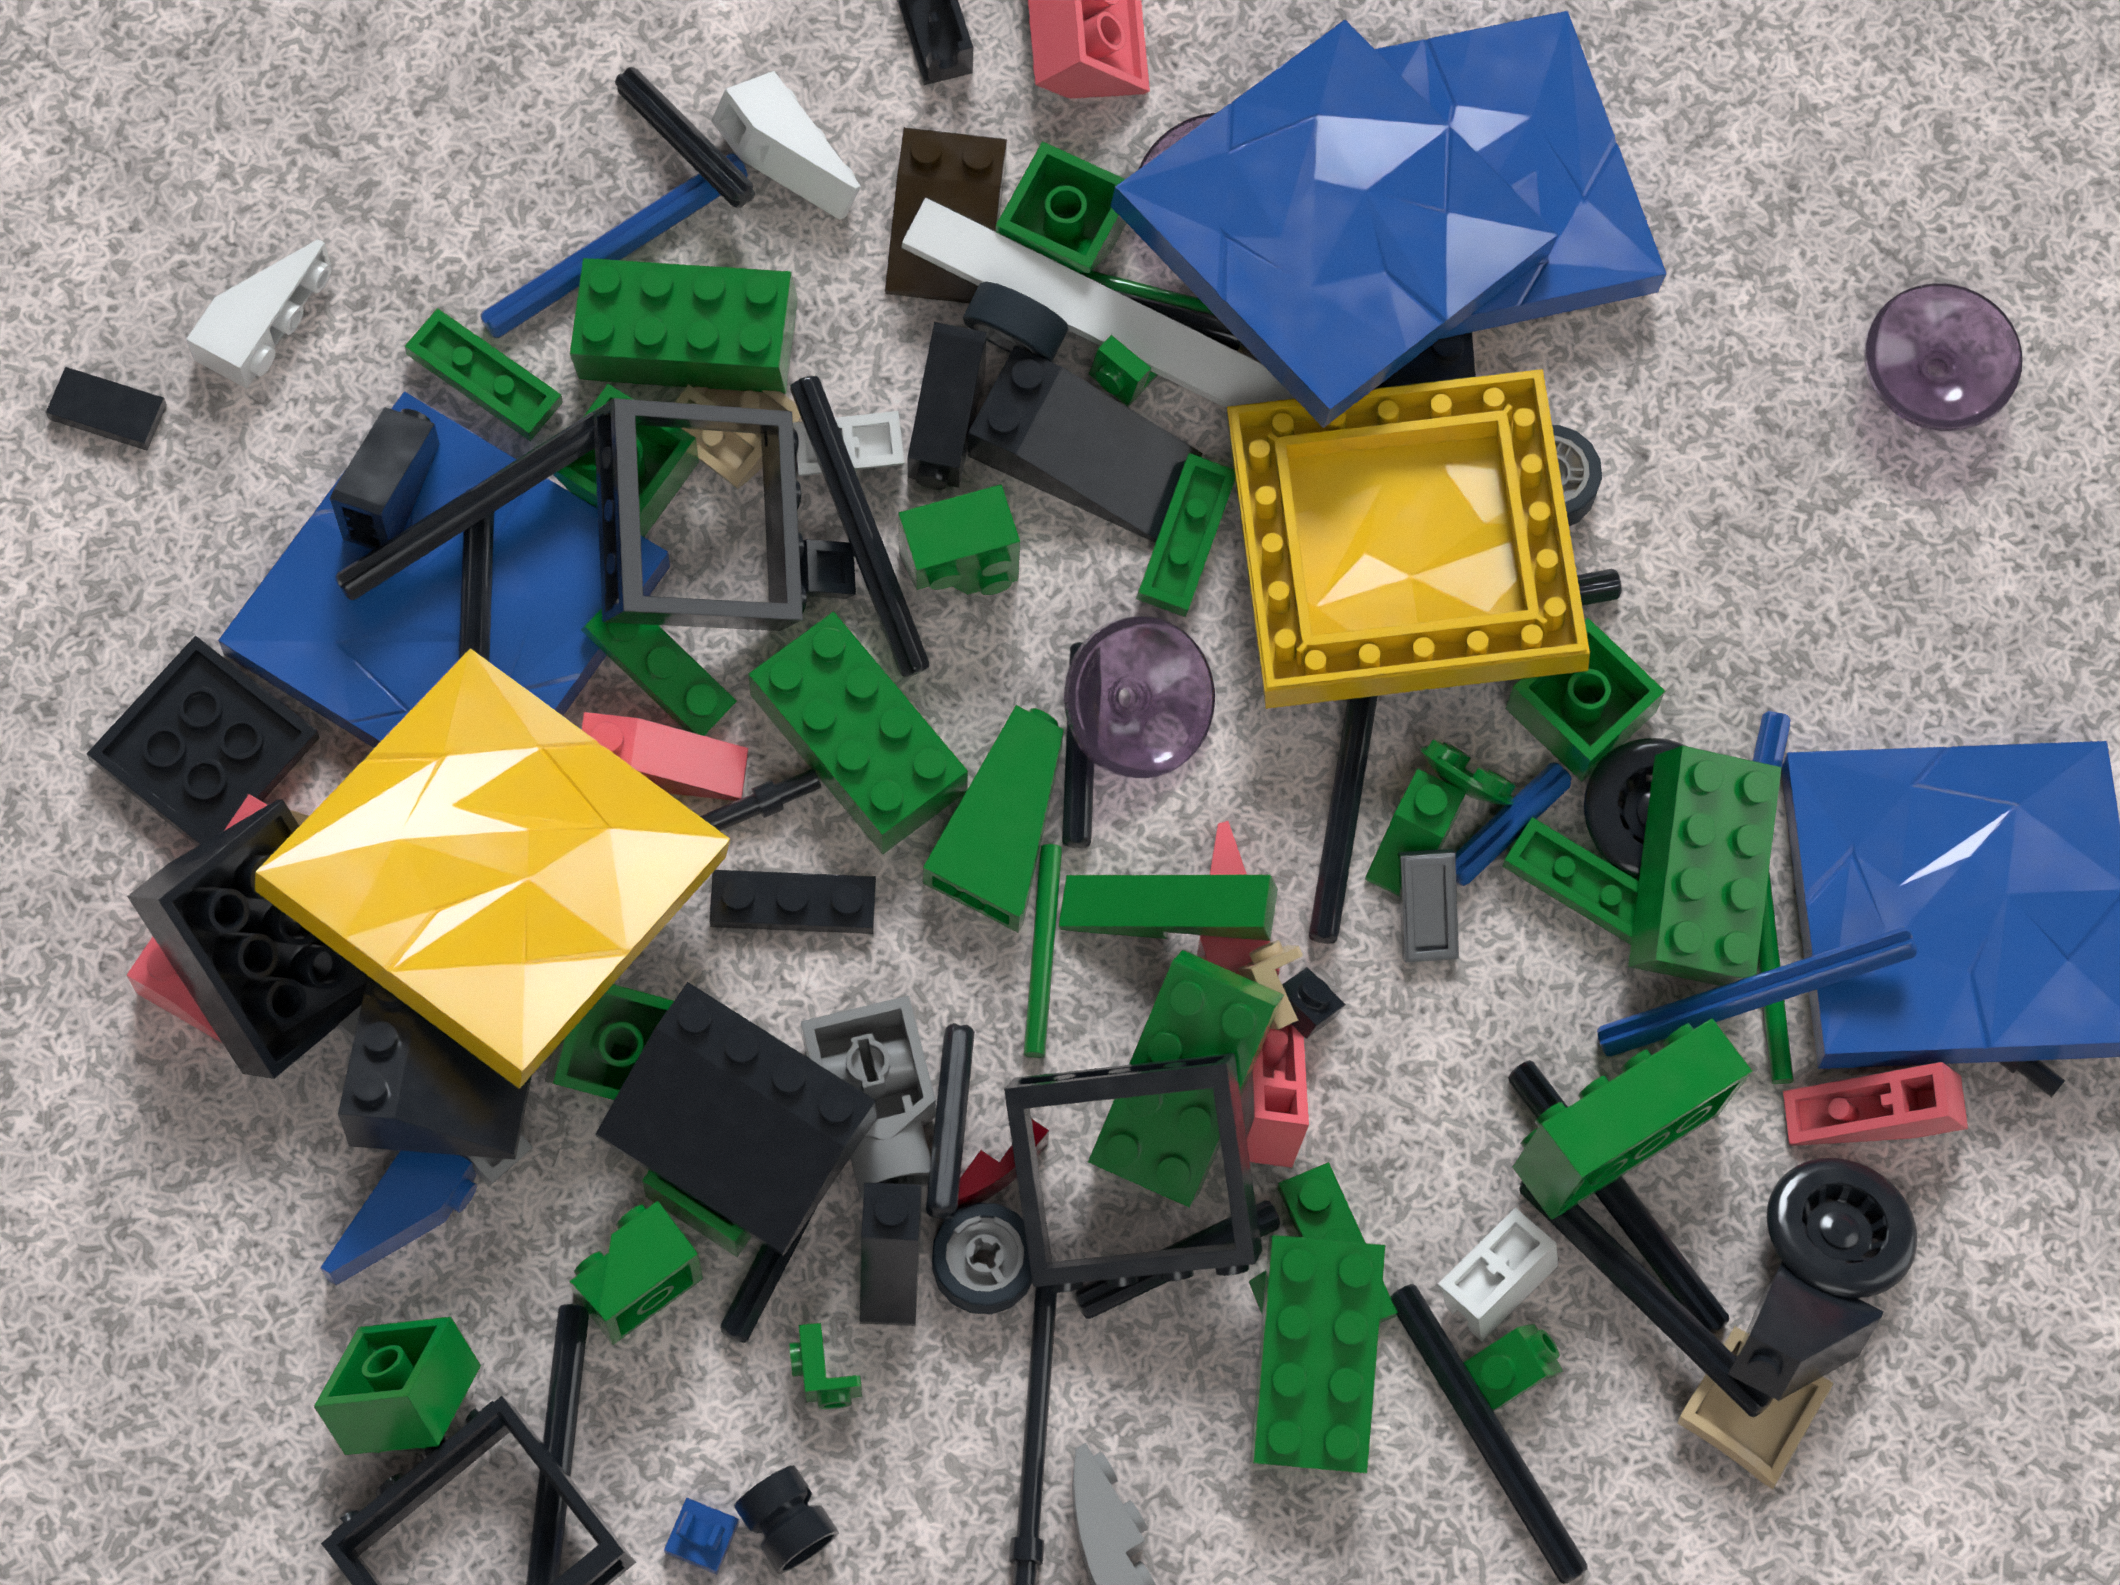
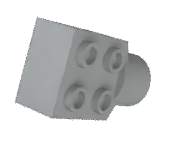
[801,996,936,1198]

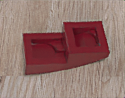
[956,1118,1049,1211]

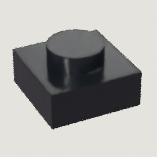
[800,539,856,599]
[1282,967,1346,1039]

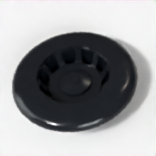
[1584,738,1686,880]
[1766,1158,1917,1298]

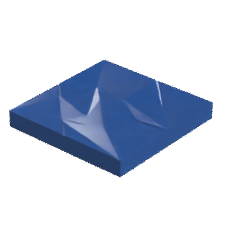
[1375,11,1667,339]
[1110,19,1558,428]
[218,391,670,748]
[1781,741,2120,1069]

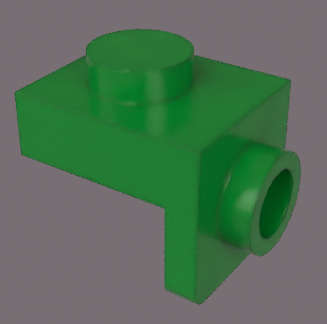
[1088,335,1158,407]
[789,1323,862,1409]
[1463,1324,1563,1411]

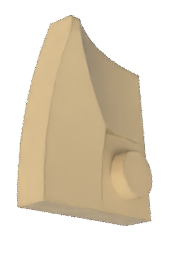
[1677,1326,1834,1489]

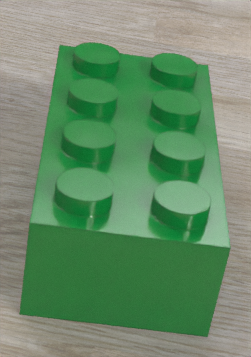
[570,258,798,394]
[748,611,968,854]
[1628,745,1782,986]
[1088,950,1284,1208]
[1512,1018,1752,1220]
[1250,1235,1386,1474]

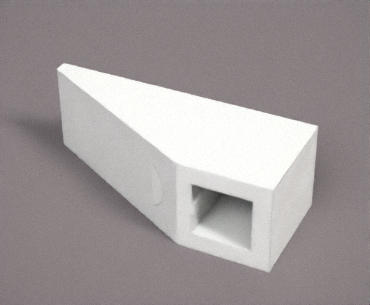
[711,71,861,220]
[186,239,331,388]

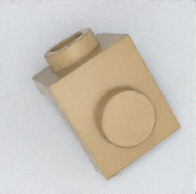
[1238,940,1303,1030]

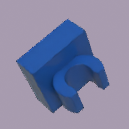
[664,1497,740,1575]

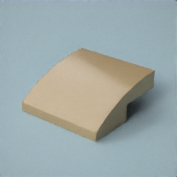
[674,385,802,489]

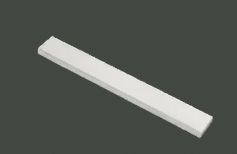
[901,198,1294,408]

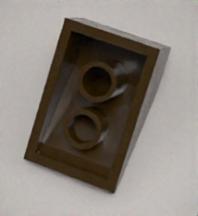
[885,127,1007,304]

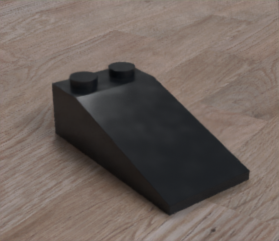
[968,346,1203,543]

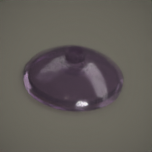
[1864,283,2023,431]
[1064,616,1215,778]

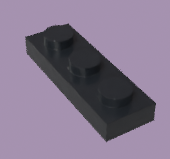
[709,870,876,934]

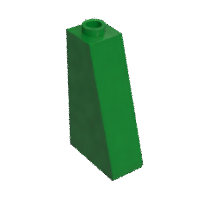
[923,705,1064,933]

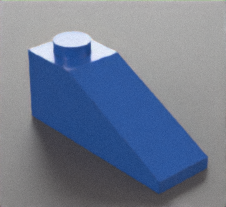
[320,1151,477,1286]

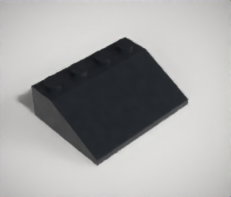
[127,799,368,1079]
[338,976,532,1160]
[595,982,877,1256]

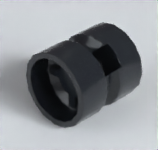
[734,1465,839,1574]

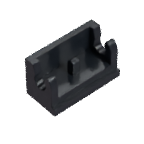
[897,0,974,85]

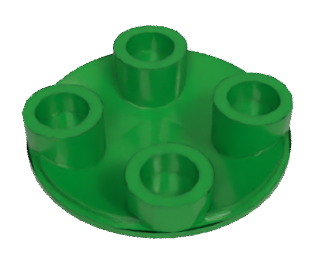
[1420,739,1516,805]

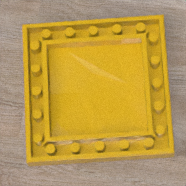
[1227,369,1590,709]
[255,648,730,1089]

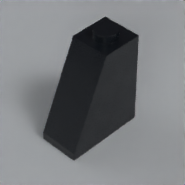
[907,322,987,490]
[330,407,440,550]
[860,1182,922,1326]
[1728,1261,1884,1401]

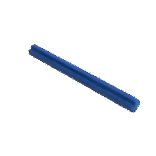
[480,153,748,338]
[1597,926,1917,1057]

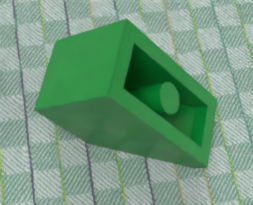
[1365,768,1466,897]

